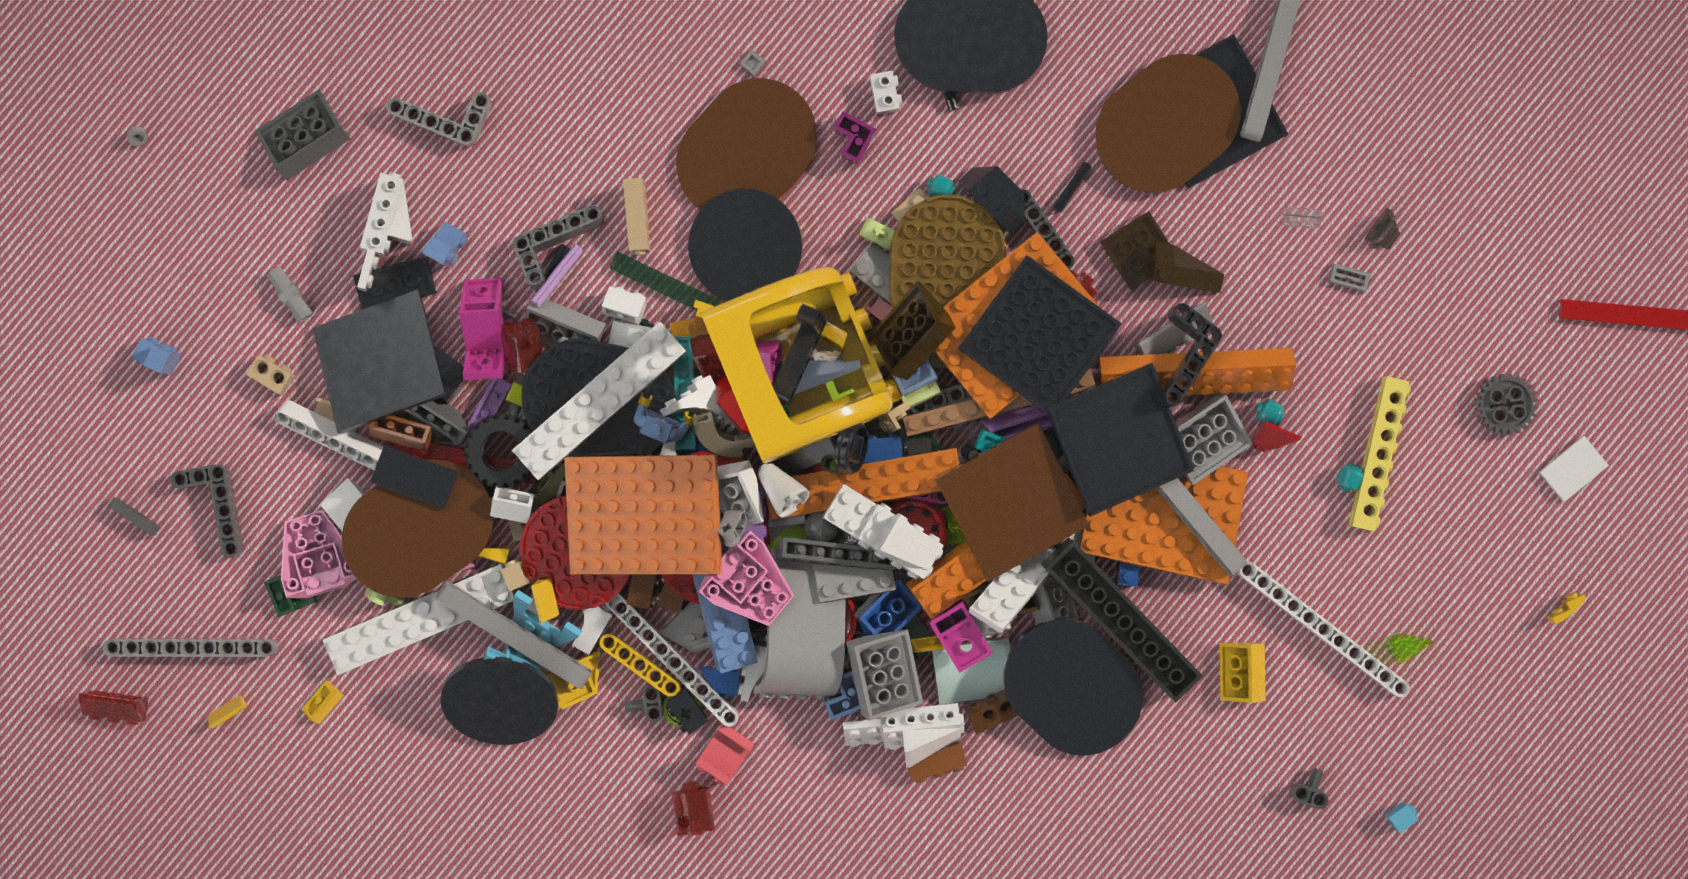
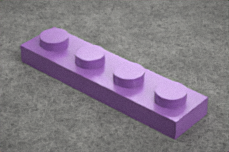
[460,378,512,446]

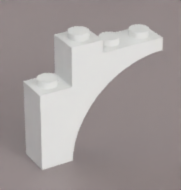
[660,375,742,434]
[738,636,767,702]

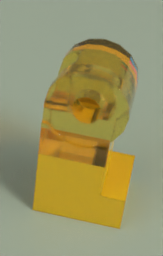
[688,300,714,338]

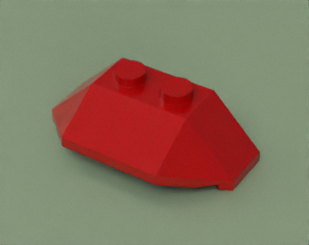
[716,376,751,435]

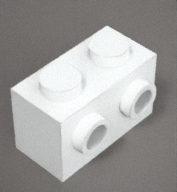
[870,70,902,115]
[602,286,647,325]
[490,486,535,523]

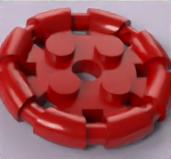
[889,499,948,549]

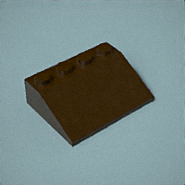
[871,281,956,380]

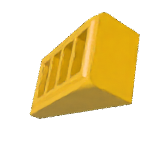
[479,548,512,564]

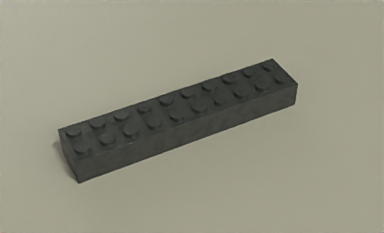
[1041,537,1203,703]

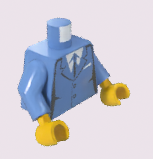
[634,392,696,443]

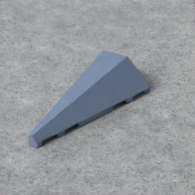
[777,360,861,395]

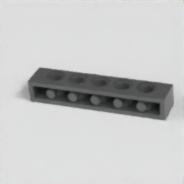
[776,537,895,570]

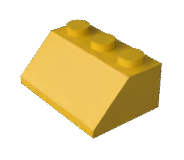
[1219,642,1266,703]

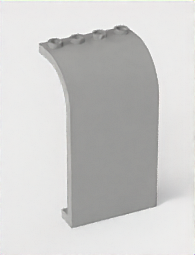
[753,549,846,701]

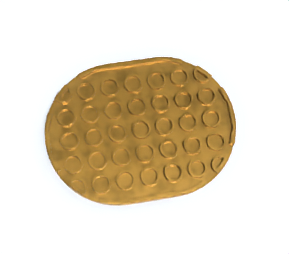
[889,195,1006,309]

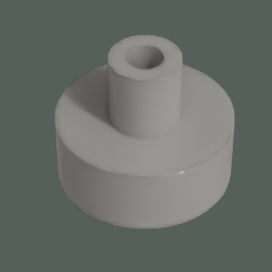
[127,126,148,146]

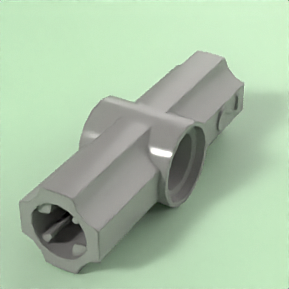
[266,266,314,323]

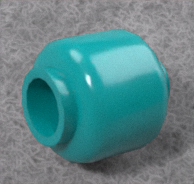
[926,174,956,197]
[1255,399,1285,426]
[1336,463,1364,493]

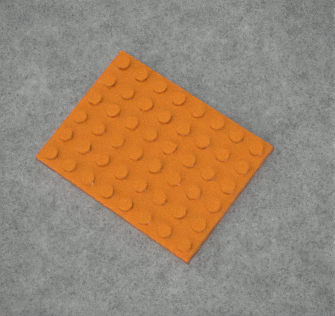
[934,232,1098,419]
[564,455,722,574]
[1079,466,1248,585]

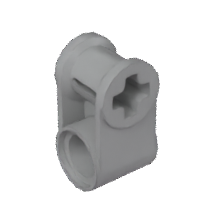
[718,510,749,547]

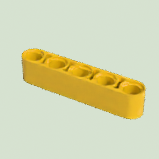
[600,634,681,696]

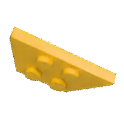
[545,651,600,709]

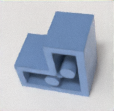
[422,221,468,268]
[131,336,181,375]
[824,669,860,721]

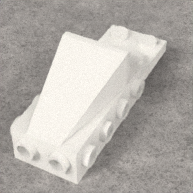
[357,172,412,292]
[822,484,944,580]
[843,703,964,768]

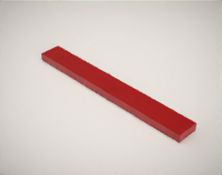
[1559,299,1688,330]
[387,442,537,484]

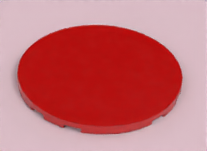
[520,496,631,610]

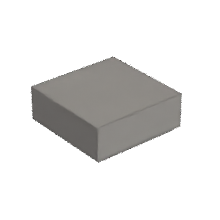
[739,50,766,77]

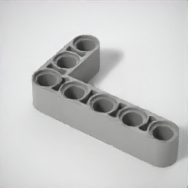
[386,92,492,147]

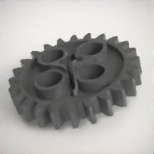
[1474,373,1538,436]

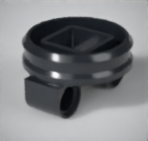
[821,423,869,476]

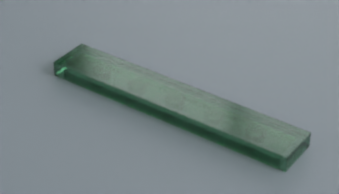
[609,251,721,311]

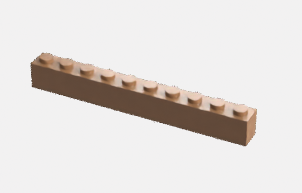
[903,369,1095,437]

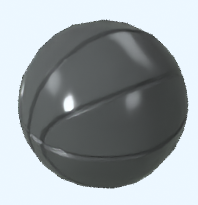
[804,511,838,542]

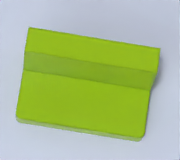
[825,380,854,401]

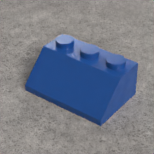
[858,578,922,636]

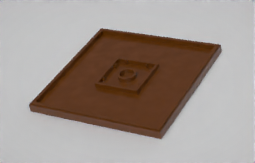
[935,423,1089,582]

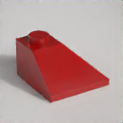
[1251,421,1301,453]

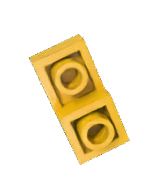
[1547,592,1586,624]

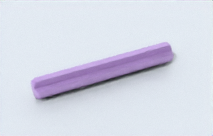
[531,244,583,307]

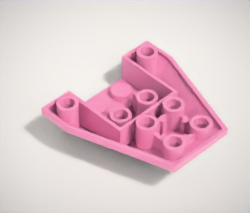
[281,510,357,598]
[698,530,794,626]

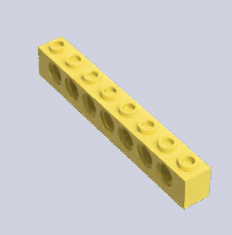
[1348,376,1411,531]

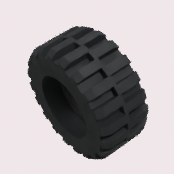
[464,414,533,488]

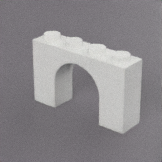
[528,597,614,655]

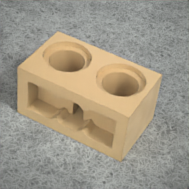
[246,354,295,395]
[501,559,531,591]

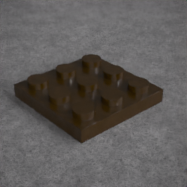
[1100,211,1170,290]

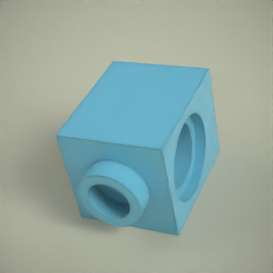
[1385,802,1419,833]

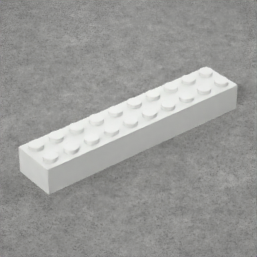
[512,322,686,480]
[323,564,516,675]

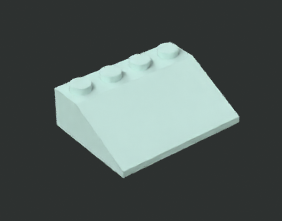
[932,637,1010,705]

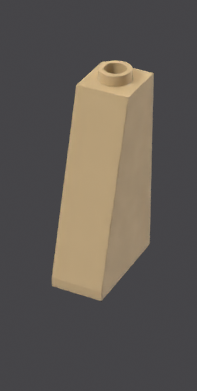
[623,178,650,255]

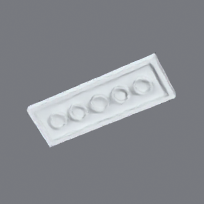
[969,547,1056,633]

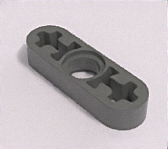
[108,497,161,536]

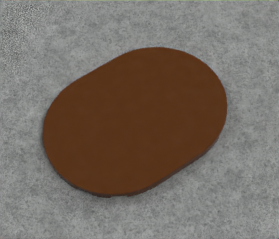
[1095,54,1241,193]
[676,78,817,210]
[342,460,493,598]

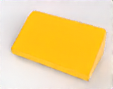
[820,321,847,350]
[531,579,559,623]
[911,636,945,653]
[301,680,344,724]
[208,695,248,729]

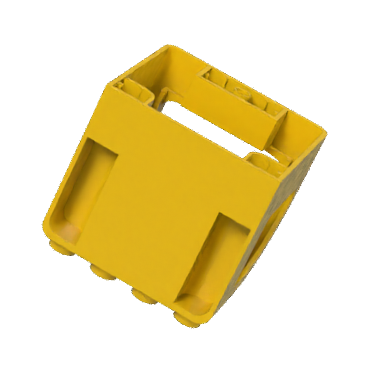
[701,267,902,464]

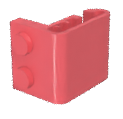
[695,723,755,786]

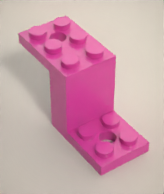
[459,278,507,380]
[929,598,993,673]

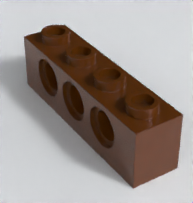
[964,688,1019,734]

